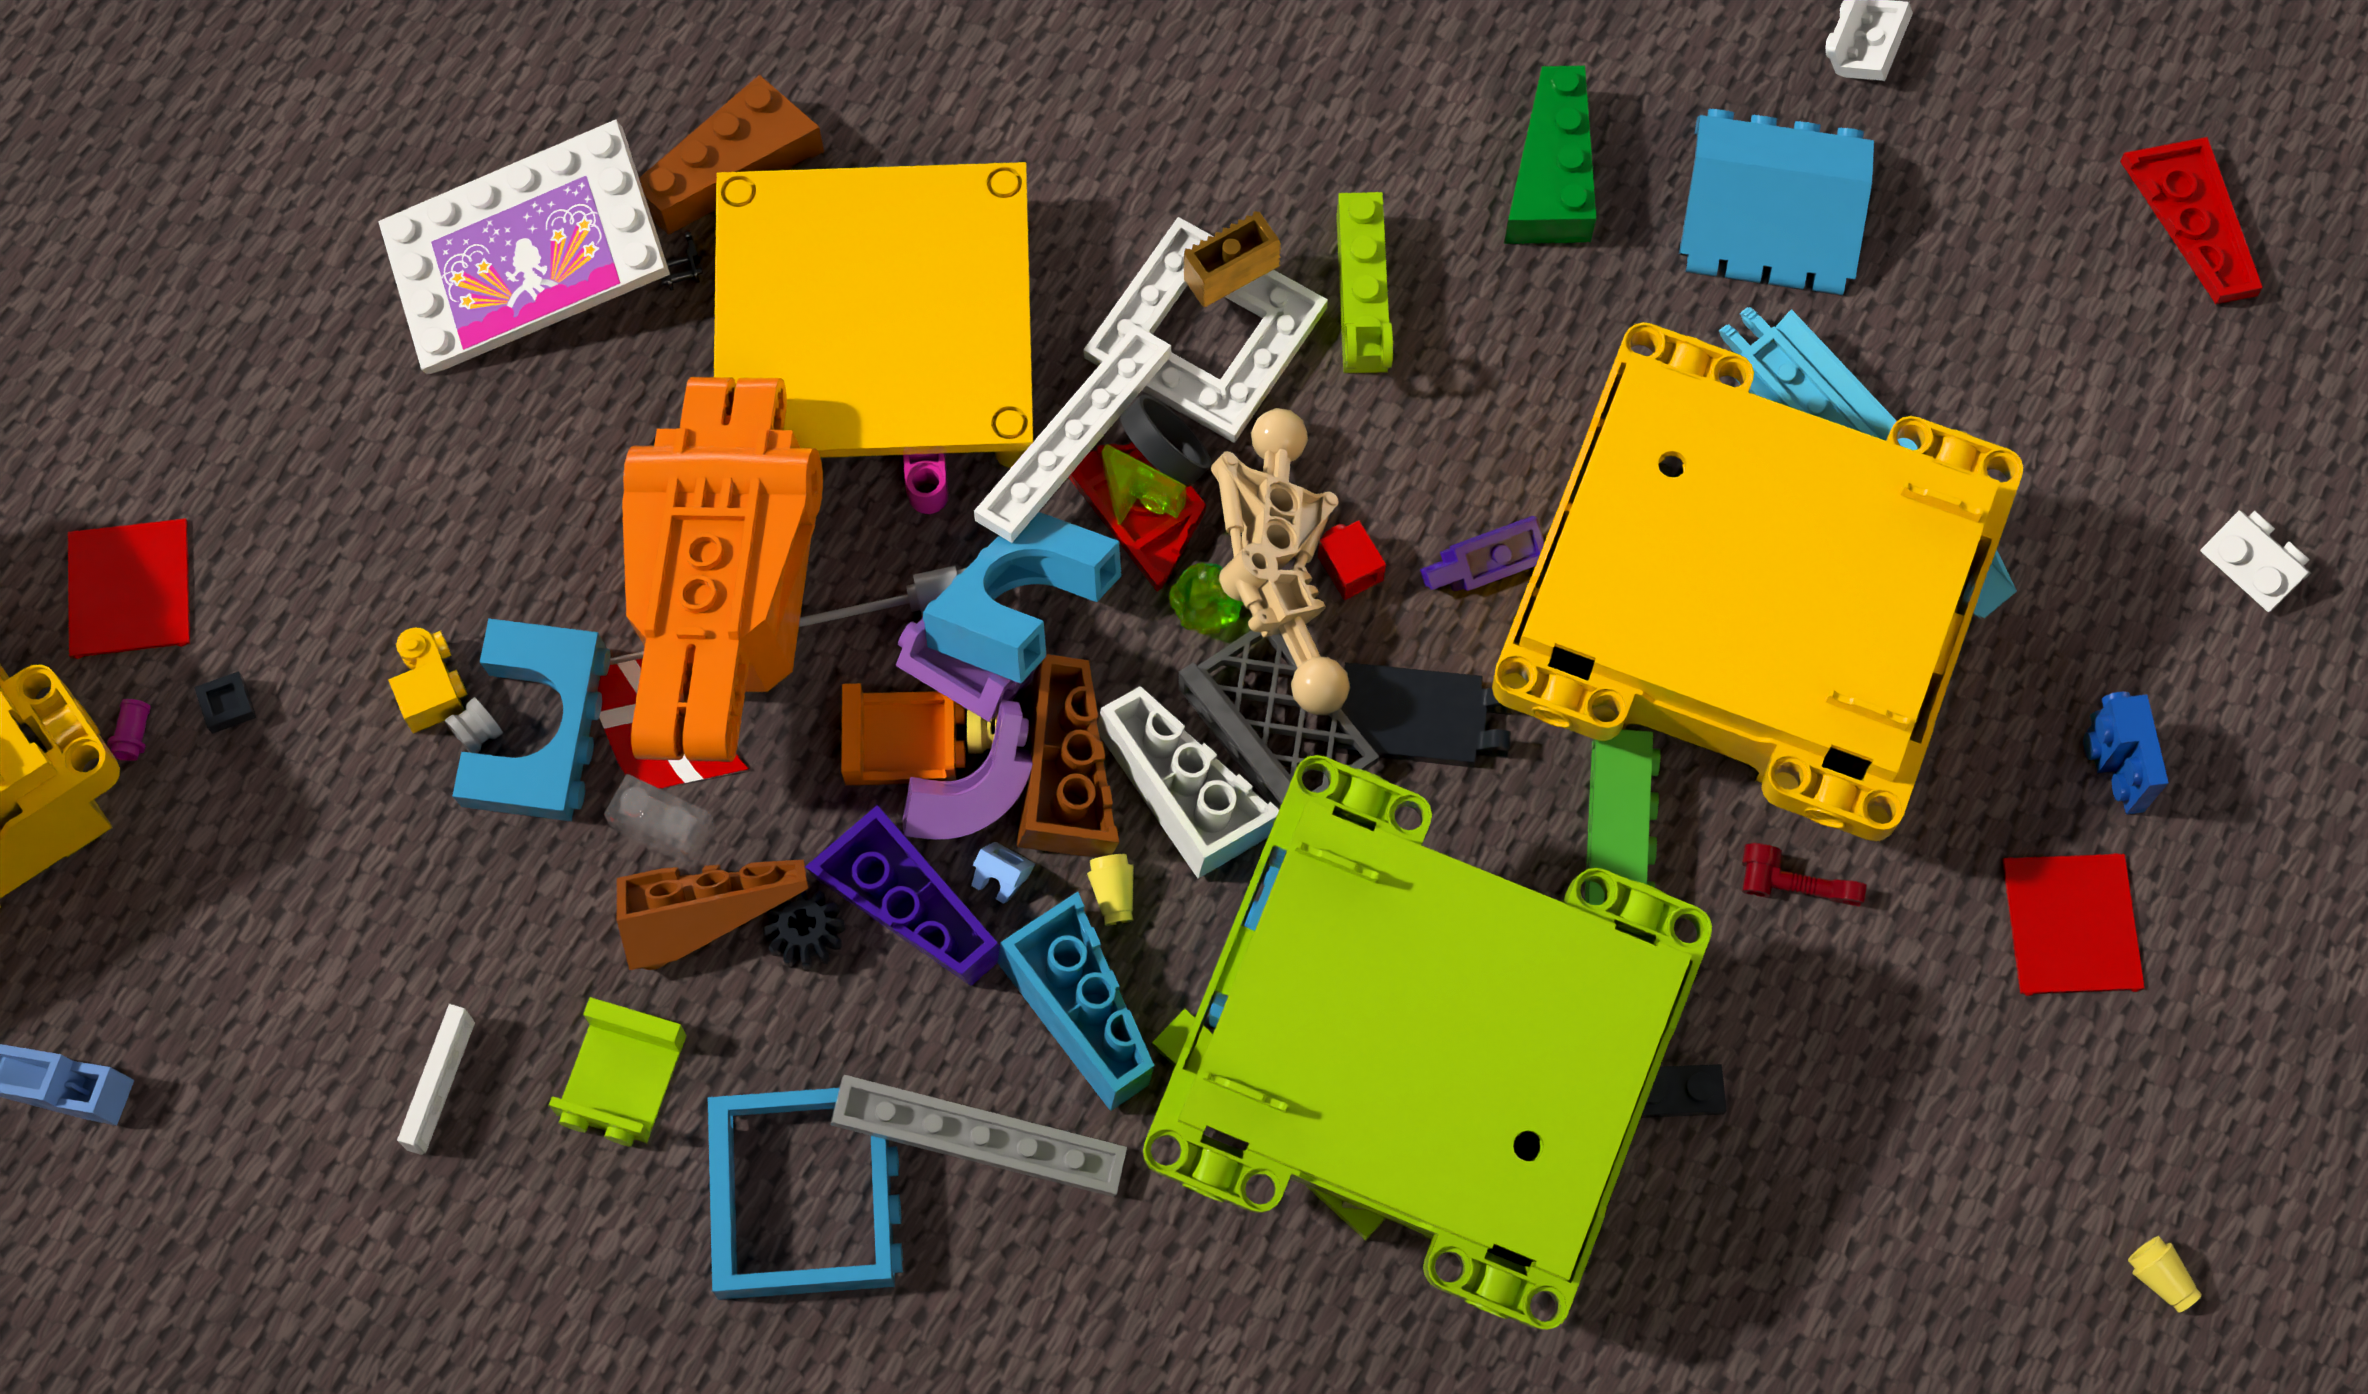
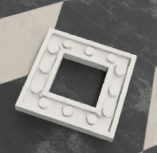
[1084,217,1328,443]

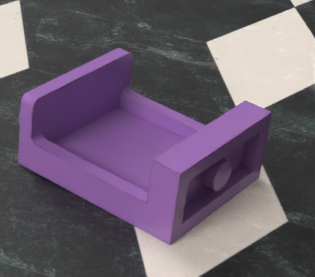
[896,617,1037,722]

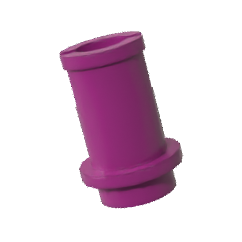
[107,699,151,761]

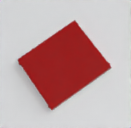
[68,518,190,659]
[2002,853,2144,996]

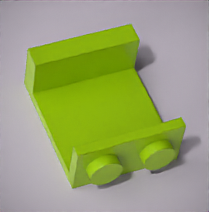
[549,997,687,1146]

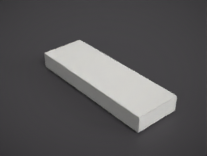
[397,1004,475,1155]

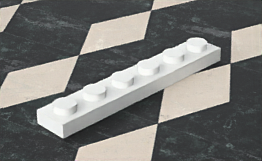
[974,324,1171,543]

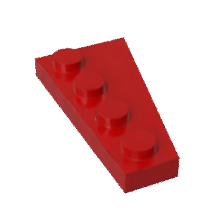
[2120,137,2263,304]

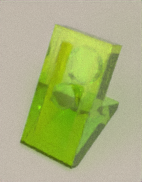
[1102,444,1186,525]

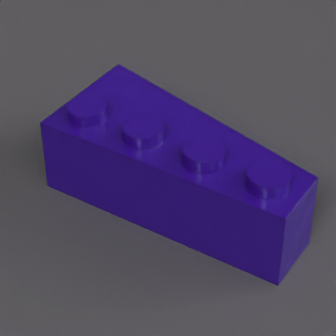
[805,805,1000,986]

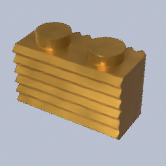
[1184,211,1281,307]

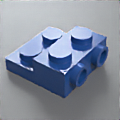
[2083,692,2169,814]

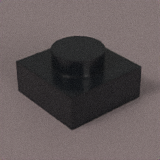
[194,671,257,734]

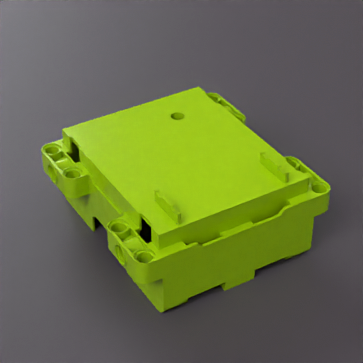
[1143,755,1712,1330]

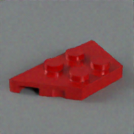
[1068,442,1206,591]

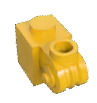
[388,627,468,733]

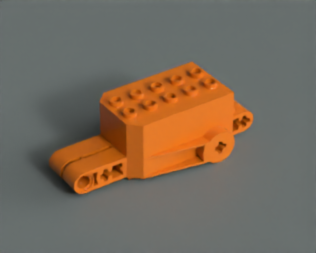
[622,377,823,762]

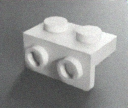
[1826,0,1913,81]
[2200,510,2311,613]

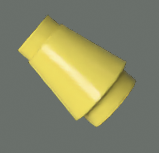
[1087,854,1133,926]
[2128,1236,2202,1313]

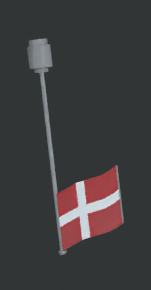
[597,565,966,793]

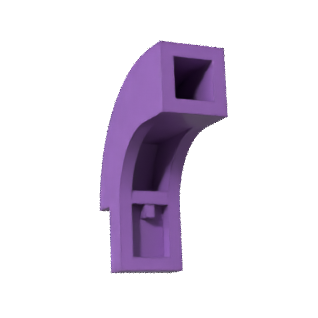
[902,700,1033,840]

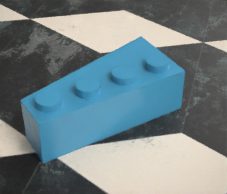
[998,892,1154,1111]

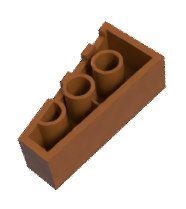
[639,74,824,235]
[1017,654,1119,857]

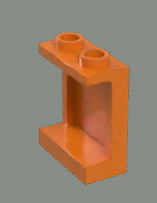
[841,683,966,785]

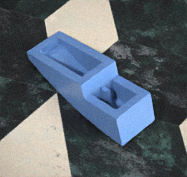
[0,1044,134,1126]

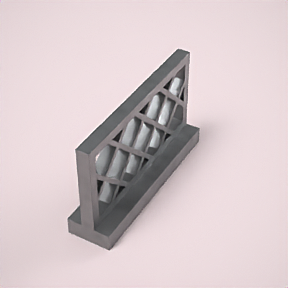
[1179,630,1379,810]

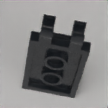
[1336,662,1515,768]

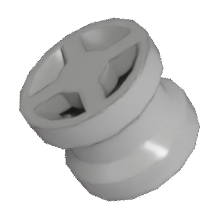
[444,697,503,753]

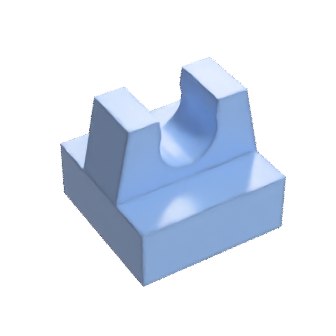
[972,842,1035,903]

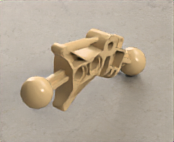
[1211,408,1350,715]

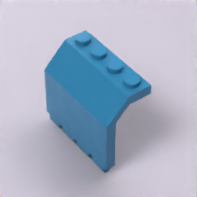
[1679,109,1874,295]

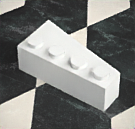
[1097,686,1279,879]

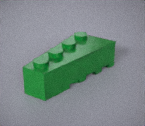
[1504,65,1596,244]

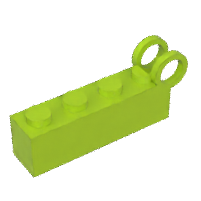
[1337,192,1393,373]

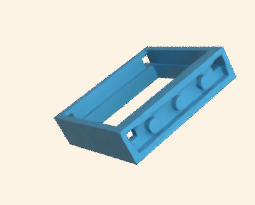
[708,1088,903,1300]

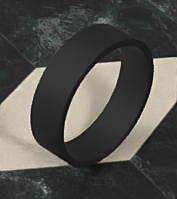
[1121,395,1211,487]

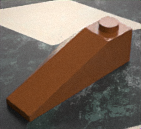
[617,859,808,970]

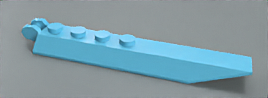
[1719,307,2017,618]

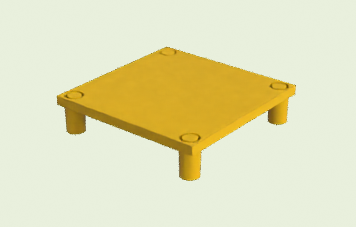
[714,162,1033,468]

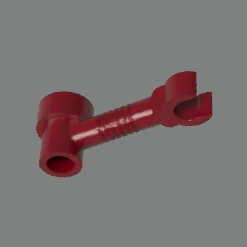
[1742,843,1867,907]

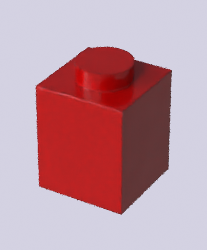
[1318,520,1386,600]

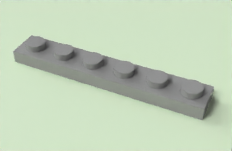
[830,1075,1127,1197]

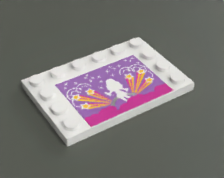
[378,120,670,375]

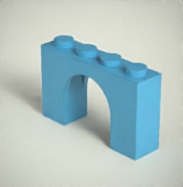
[923,512,1121,684]
[452,619,610,821]

